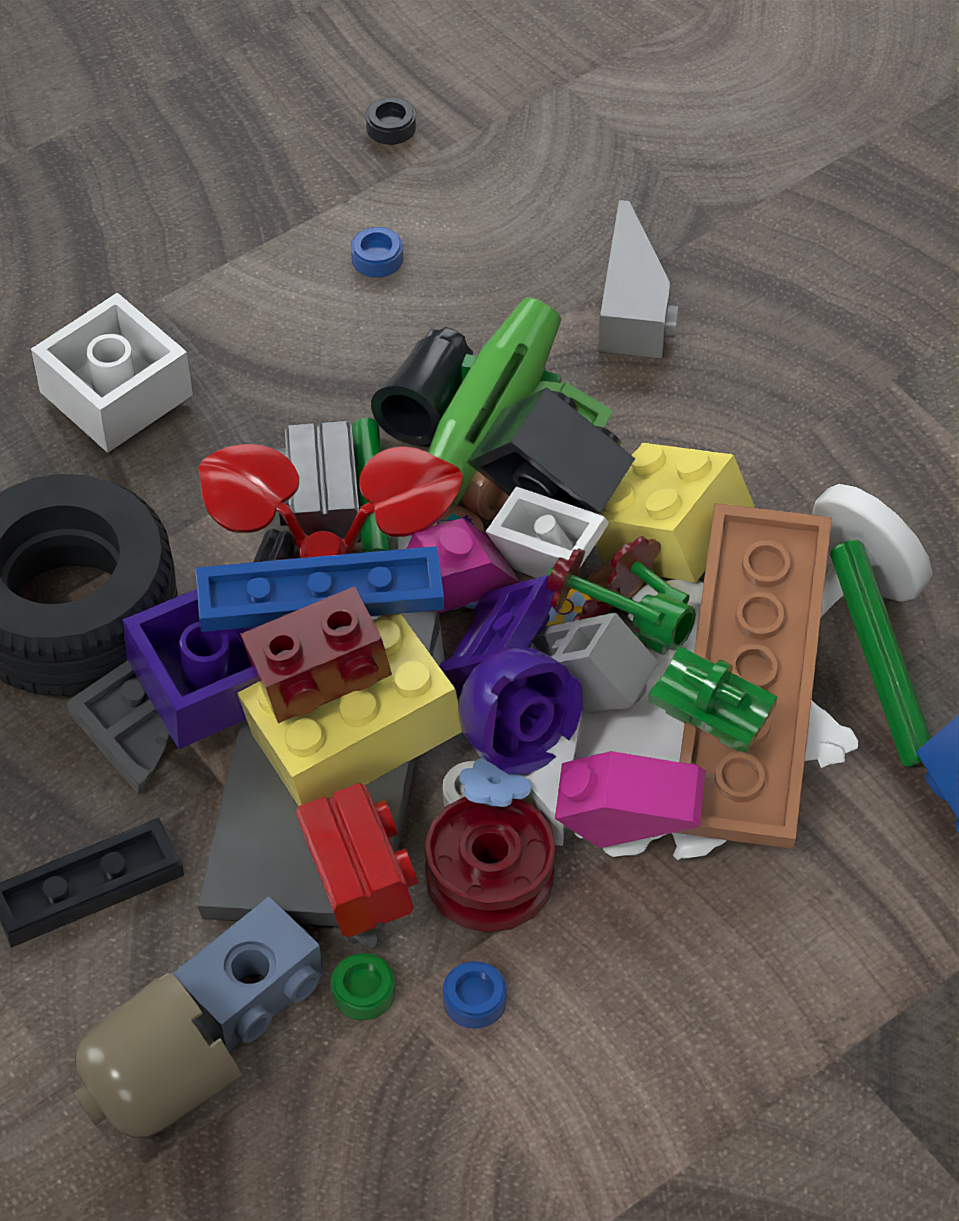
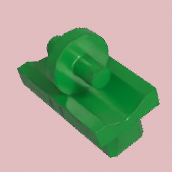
[648,646,777,753]

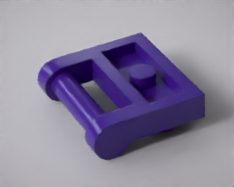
[439,575,554,698]

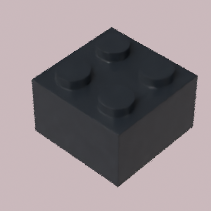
[467,387,635,514]

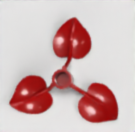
[198,444,463,558]

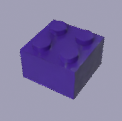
[123,589,258,749]

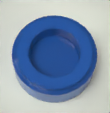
[351,227,403,277]
[443,961,507,1029]

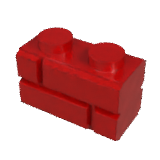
[295,783,419,938]

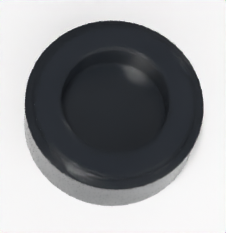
[366,97,416,145]

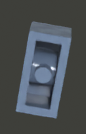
[173,897,323,1053]

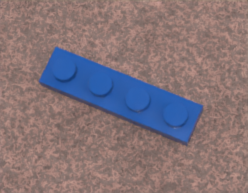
[196,546,444,632]

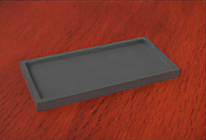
[197,611,440,929]

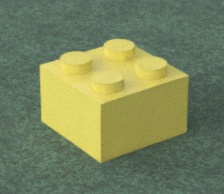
[595,443,755,583]

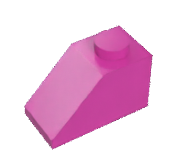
[406,518,520,613]
[555,751,706,848]

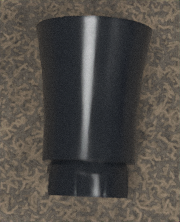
[371,327,473,446]

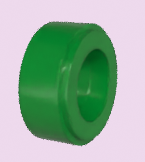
[331,953,395,1020]

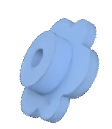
[460,758,531,807]

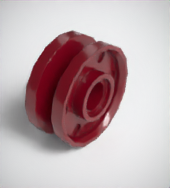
[425,797,556,932]

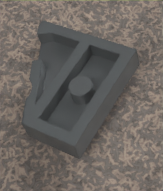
[67,661,172,794]

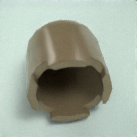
[73,973,242,1138]

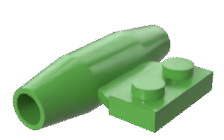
[428,297,613,506]

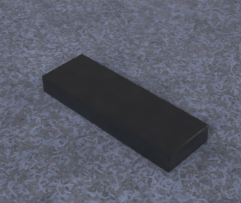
[0,817,184,948]

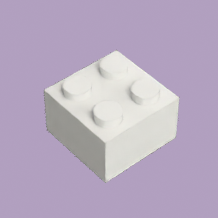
[31,293,193,453]

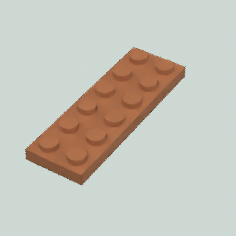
[673,503,832,849]

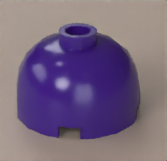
[458,648,583,775]

